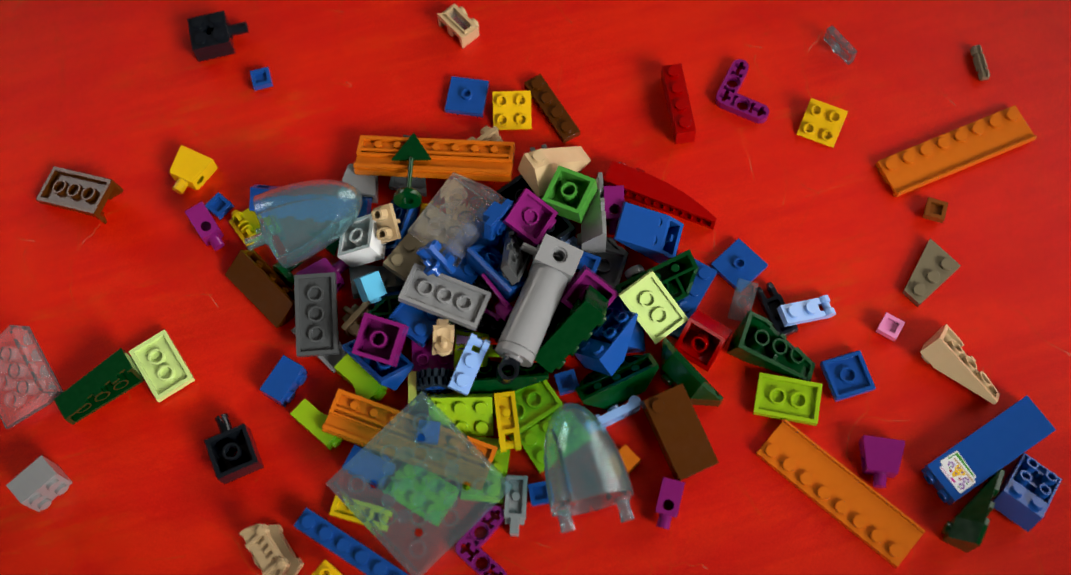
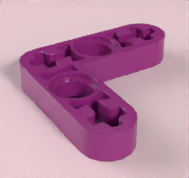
[715,59,769,124]
[455,505,507,575]

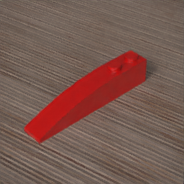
[603,161,717,230]

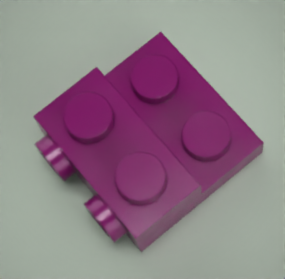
[502,188,558,246]

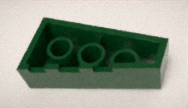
[535,285,609,373]
[54,348,145,425]

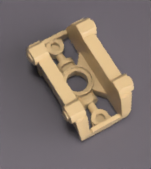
[239,524,304,575]

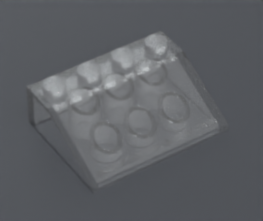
[407,172,506,267]
[0,325,63,429]

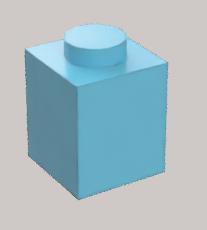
[354,271,387,304]

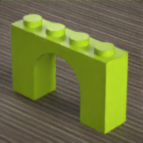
[290,353,387,451]

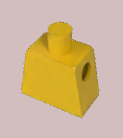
[170,145,218,195]

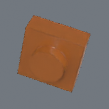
[922,197,948,223]

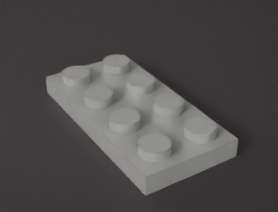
[398,263,492,331]

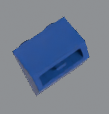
[613,202,684,264]
[574,306,638,376]
[992,453,1062,532]

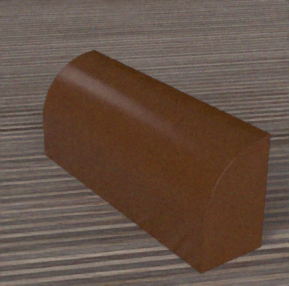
[225,249,295,328]

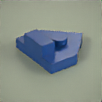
[483,199,513,241]

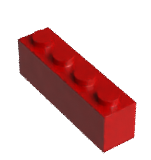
[661,63,696,144]

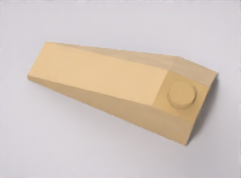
[518,146,591,198]
[920,324,1000,404]

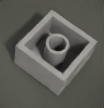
[6,455,73,512]

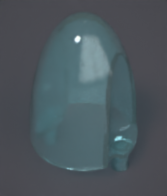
[244,179,363,269]
[544,403,635,533]

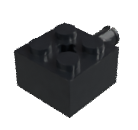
[187,10,249,62]
[204,414,264,484]

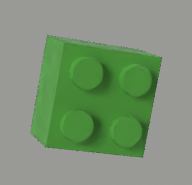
[542,166,598,224]

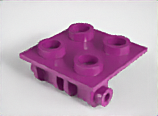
[411,337,454,371]

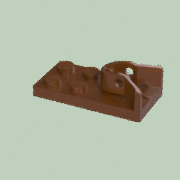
[36,166,123,224]

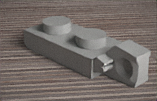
[504,475,528,537]

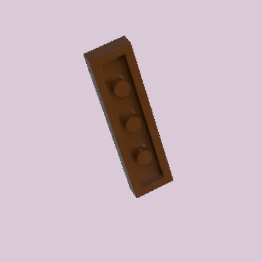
[524,74,580,143]

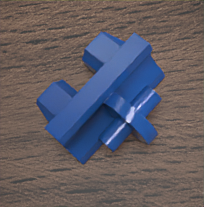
[416,240,456,277]

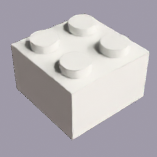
[337,214,386,267]

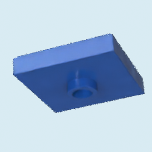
[445,76,489,117]
[710,238,768,294]
[820,350,876,402]

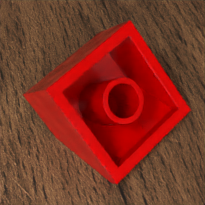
[674,309,733,372]

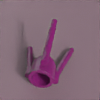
[481,273,513,322]

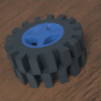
[417,368,454,395]

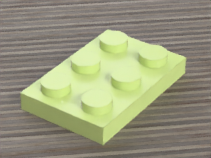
[618,270,689,344]
[128,329,195,403]

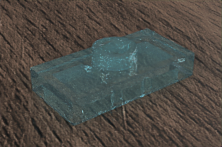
[824,26,857,65]
[727,278,759,322]

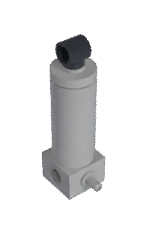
[495,234,584,385]

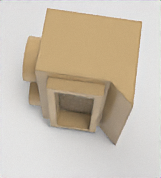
[437,3,480,48]

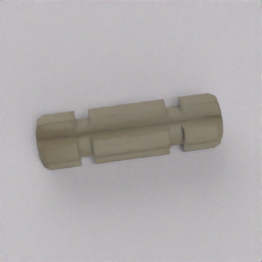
[970,45,991,81]

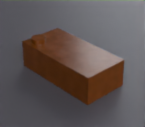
[640,383,719,481]

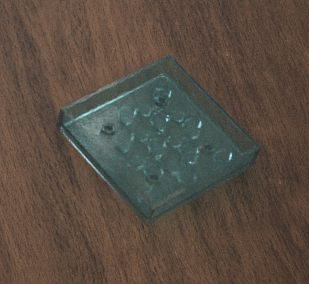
[326,391,514,575]

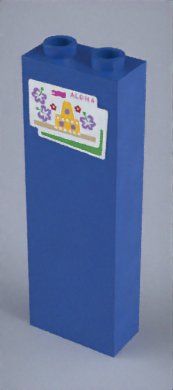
[921,396,1056,505]

